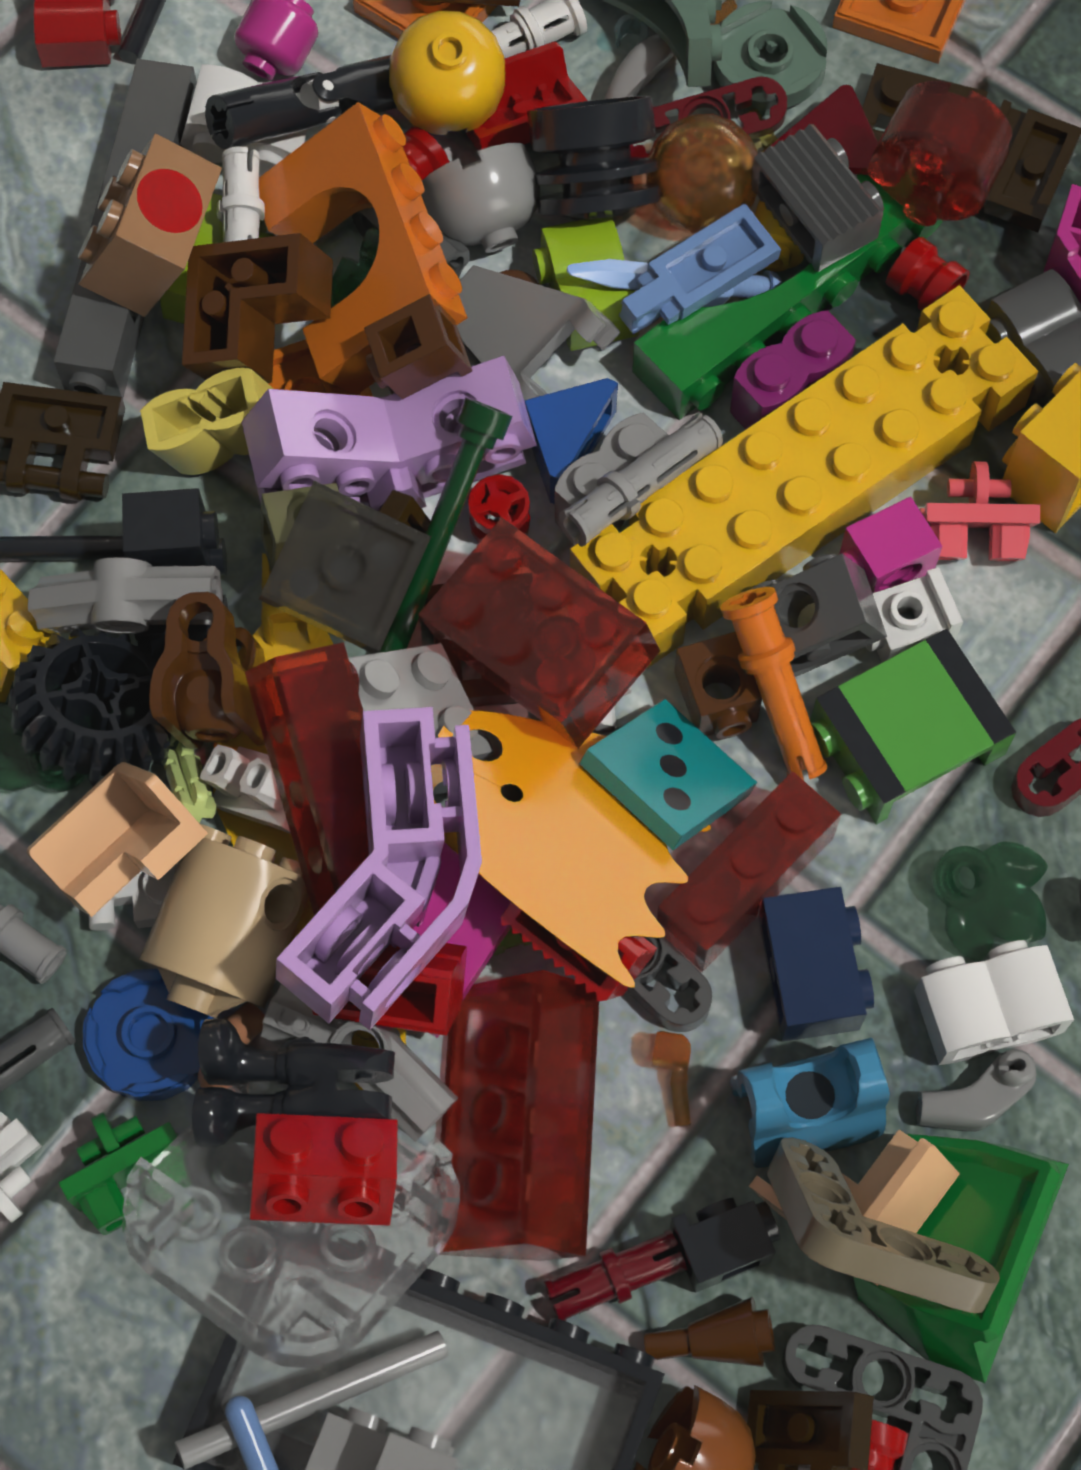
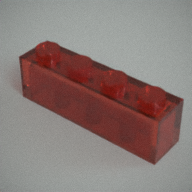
[245,642,369,916]

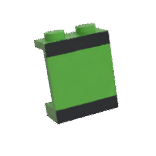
[810,629,1016,825]

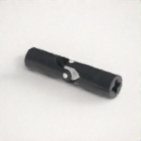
[205,55,397,149]

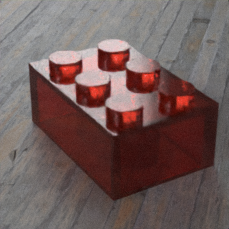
[419,517,660,749]

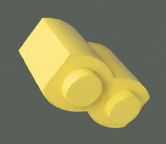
[140,368,273,475]

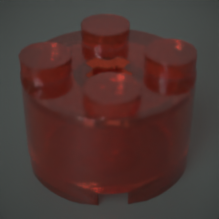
[867,81,1012,226]

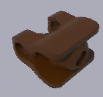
[149,591,274,749]

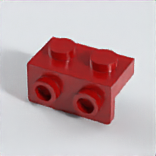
[463,41,588,150]

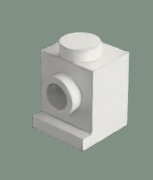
[866,567,963,662]

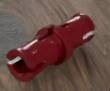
[543,1229,687,1321]

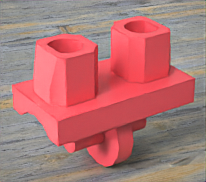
[919,461,1040,561]

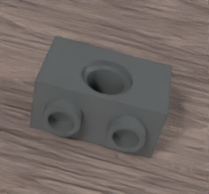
[750,553,887,677]

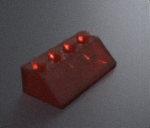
[432,970,599,1261]

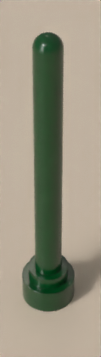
[379,397,513,653]

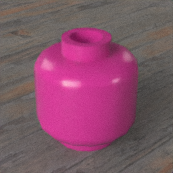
[234,0,319,80]

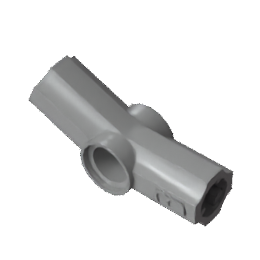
[28,557,223,634]
[261,984,458,1142]

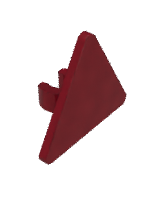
[763,85,888,176]

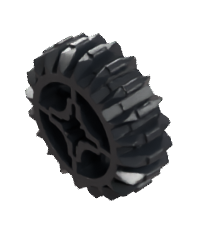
[8,628,178,788]

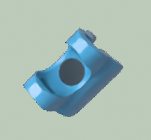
[730,1037,890,1168]

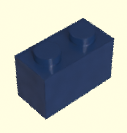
[758,887,874,1042]

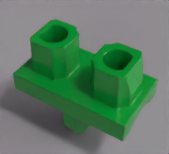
[58,1112,192,1235]

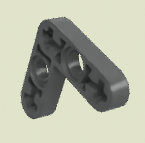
[782,1325,983,1470]

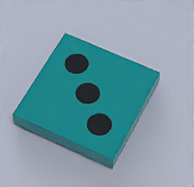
[579,699,757,850]

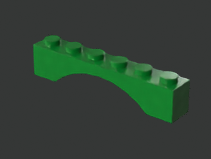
[632,140,950,420]

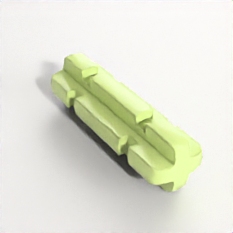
[162,742,217,823]

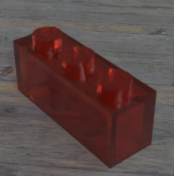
[656,771,842,972]

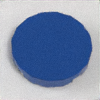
[83,968,215,1102]

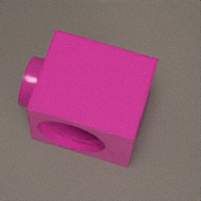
[839,496,943,593]

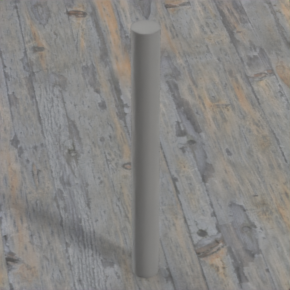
[175,1330,448,1469]

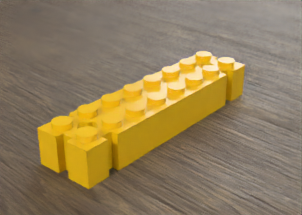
[569,285,1038,669]

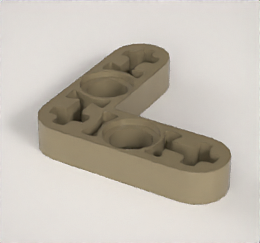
[767,1137,1000,1314]

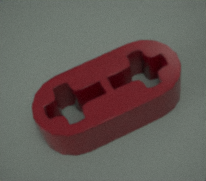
[1011,718,1081,817]

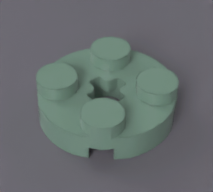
[713,1,827,116]

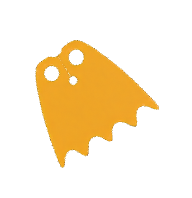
[431,710,711,988]

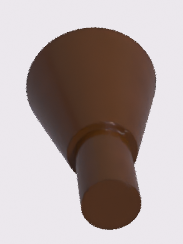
[644,1297,775,1367]

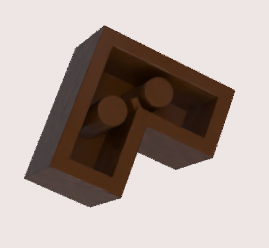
[182,233,333,383]

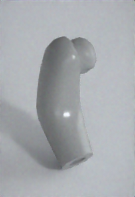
[605,33,674,99]
[916,1049,1037,1132]

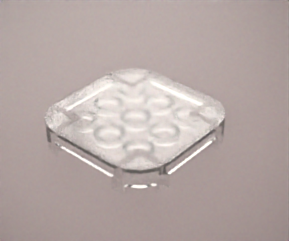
[122,1081,460,1369]

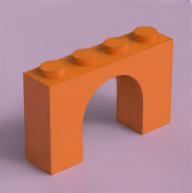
[259,102,468,395]

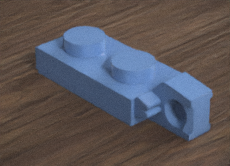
[619,204,781,334]

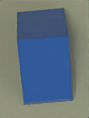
[524,378,618,505]

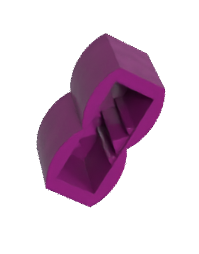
[730,310,856,430]

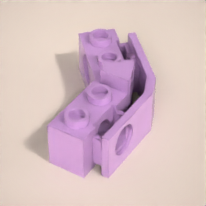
[242,356,537,515]
[276,707,482,1031]

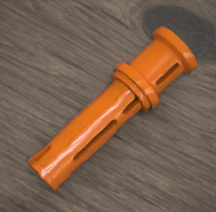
[720,587,828,782]

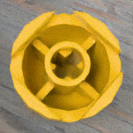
[389,11,505,135]

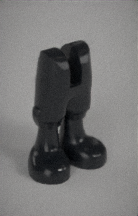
[192,1019,395,1148]

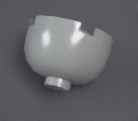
[422,143,540,253]

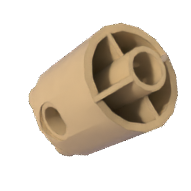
[139,823,319,1019]

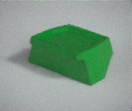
[853,1134,1069,1384]

